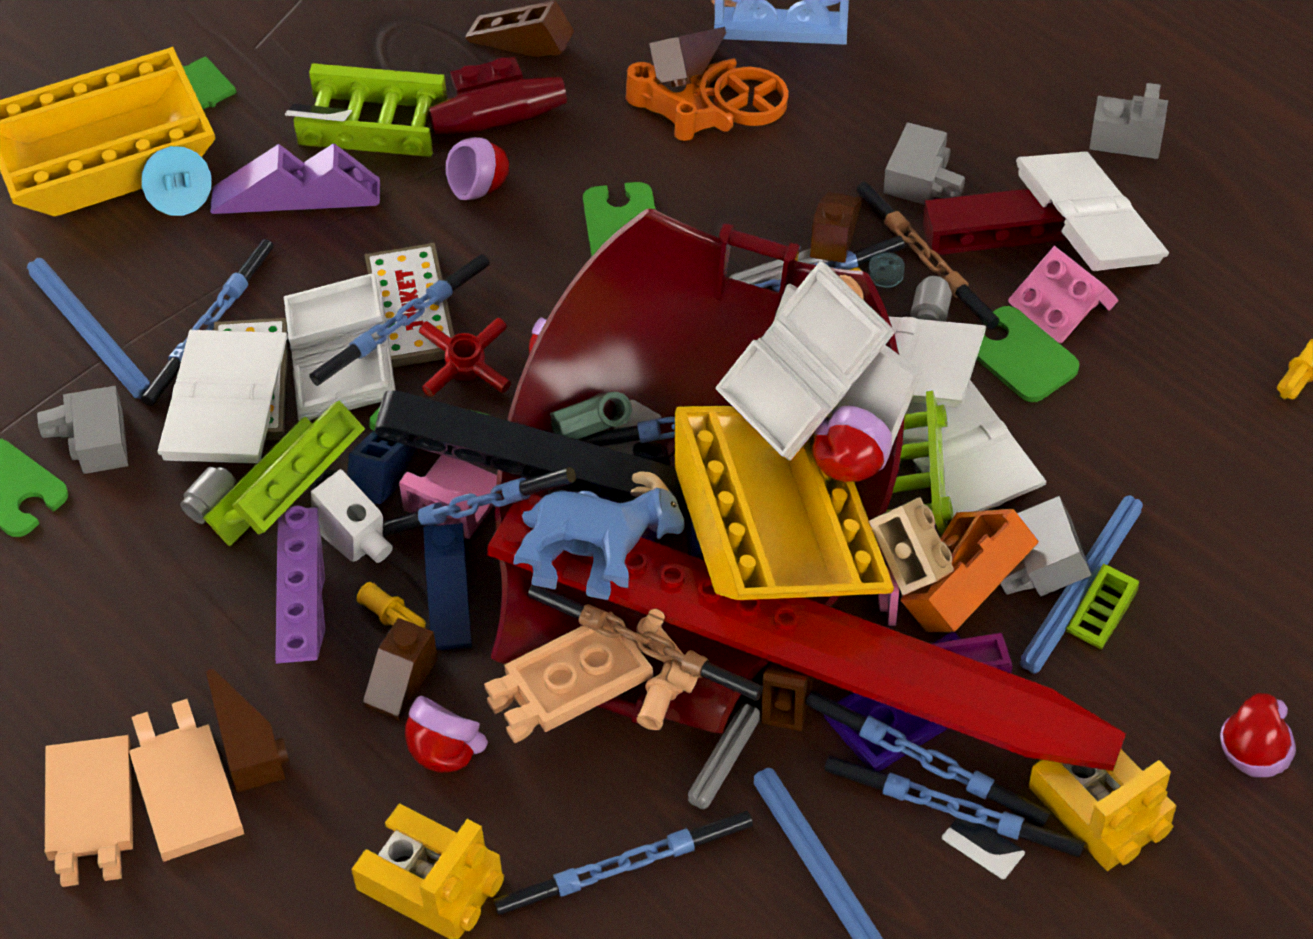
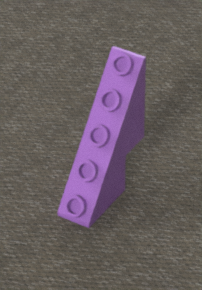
[210,143,380,214]
[275,506,326,663]

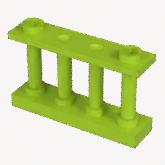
[293,63,447,157]
[886,390,953,537]
[203,400,365,546]

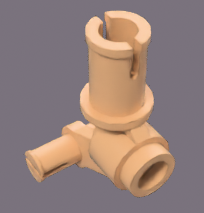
[634,609,698,730]

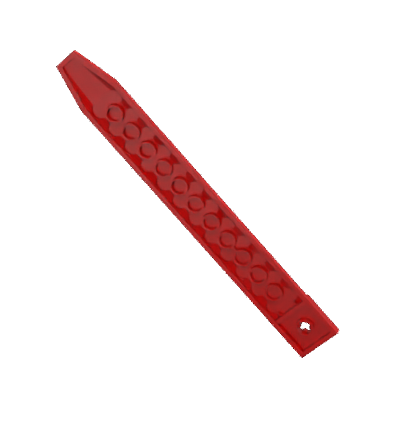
[487,494,1126,771]

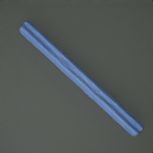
[27,258,150,399]
[1020,495,1143,674]
[754,768,883,939]

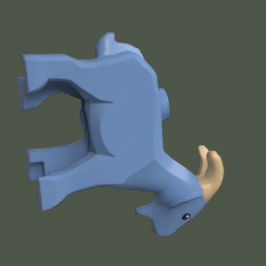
[514,472,685,600]

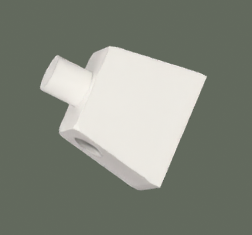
[311,469,393,563]

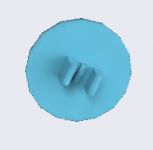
[141,146,212,216]

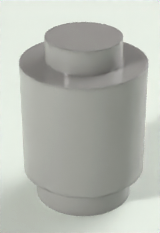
[910,276,952,322]
[180,467,236,524]

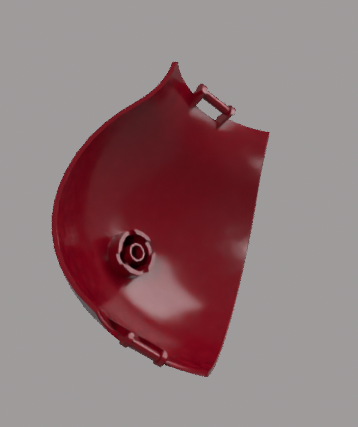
[490,208,905,733]

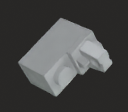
[1089,83,1168,159]
[883,122,965,204]
[37,385,129,474]
[1000,496,1092,597]

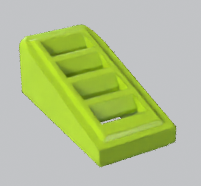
[1066,563,1139,650]

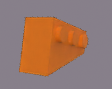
[900,509,1039,632]

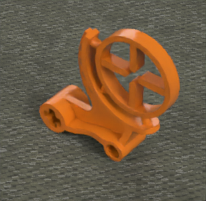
[626,58,789,141]

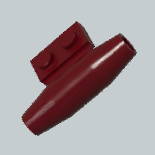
[428,56,567,134]

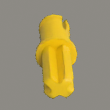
[1277,339,1313,400]
[357,582,426,629]

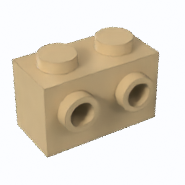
[868,497,954,595]

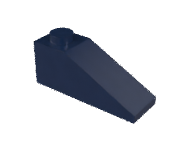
[347,431,417,504]
[424,523,472,650]

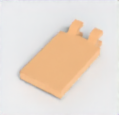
[484,611,653,743]
[129,699,245,862]
[45,735,133,887]

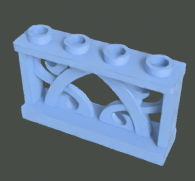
[714,0,849,45]

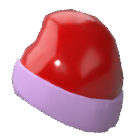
[446,137,509,200]
[812,405,892,483]
[1220,693,1296,777]
[405,696,488,773]

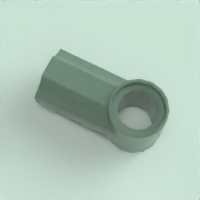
[550,392,632,440]

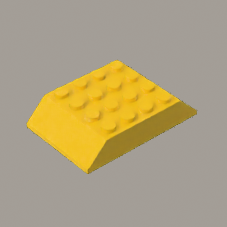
[0,47,216,217]
[675,406,894,600]

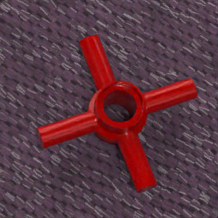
[419,318,511,397]

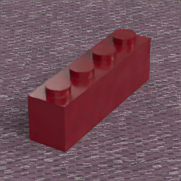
[923,189,1068,256]

